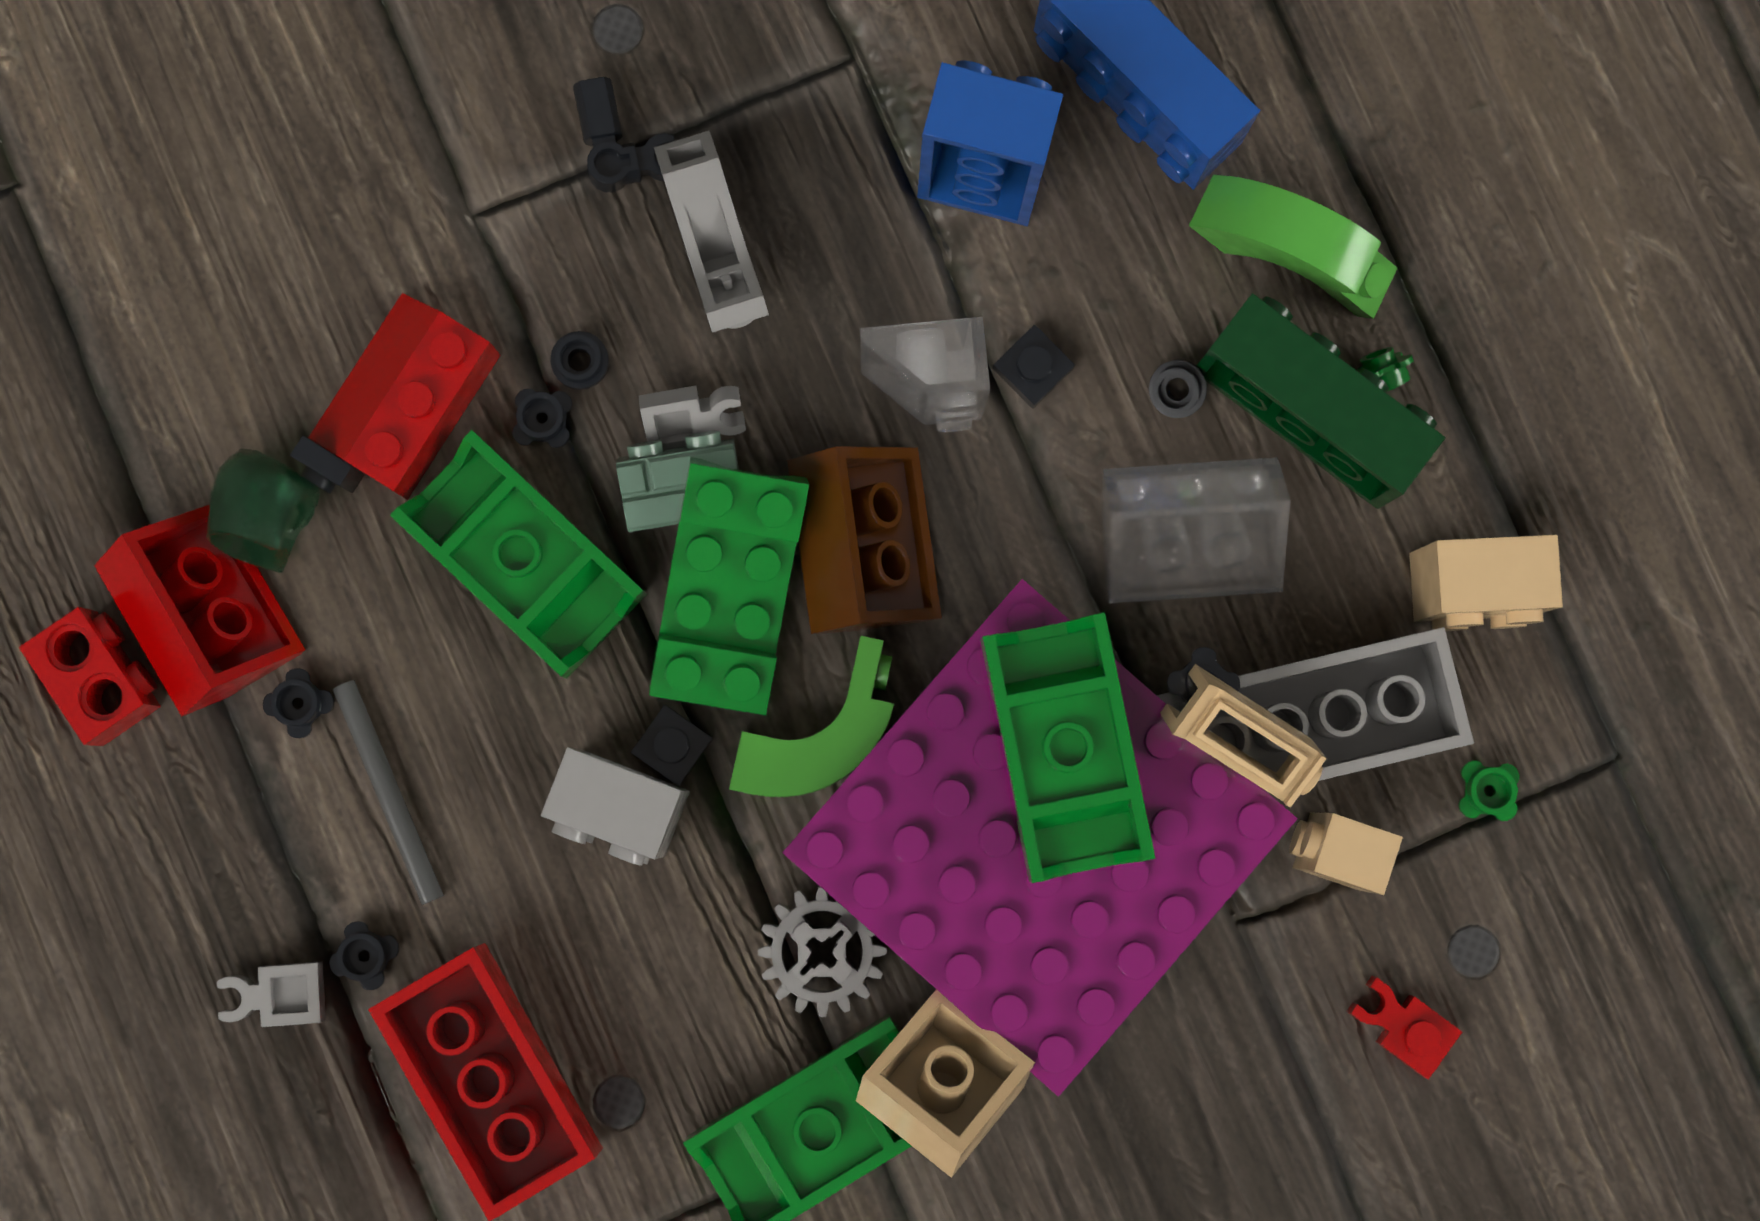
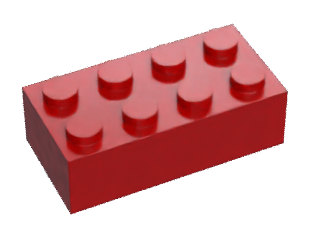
[368,943,603,1221]

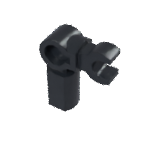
[573,77,675,193]

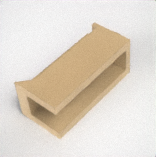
[1160,664,1327,808]

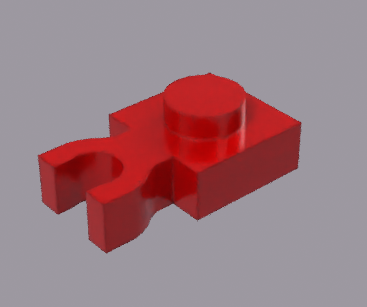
[1346,976,1462,1080]

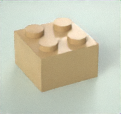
[1409,535,1563,631]
[856,989,1035,1178]

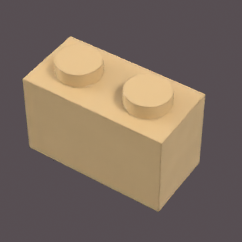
[1289,812,1403,895]

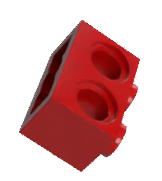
[18,607,161,746]

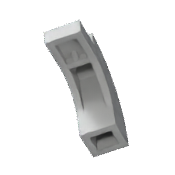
[654,131,769,333]

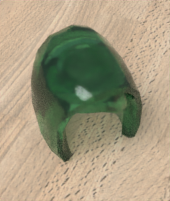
[206,448,321,573]

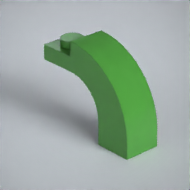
[1189,175,1397,319]
[729,636,894,797]

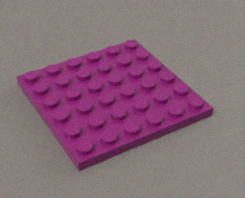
[782,579,1298,1097]

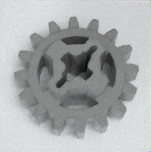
[758,886,887,1017]

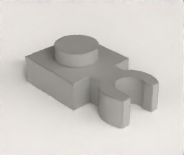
[639,386,746,450]
[217,961,326,1027]

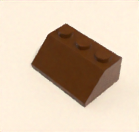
[787,446,942,634]

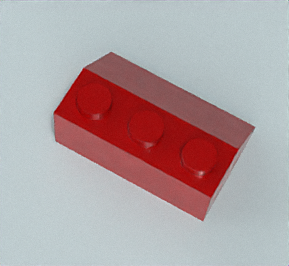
[308,293,501,500]
[94,501,306,717]

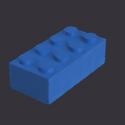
[1033,0,1261,190]
[917,60,1063,227]

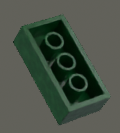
[1197,293,1446,509]

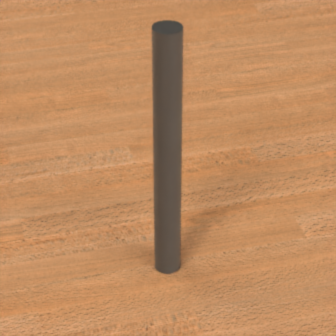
[332,680,444,905]

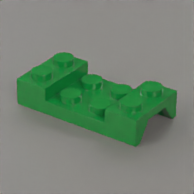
[390,430,647,679]
[649,457,809,715]
[980,612,1156,883]
[683,1013,912,1221]

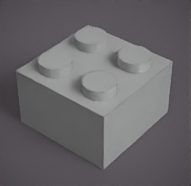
[541,747,690,866]

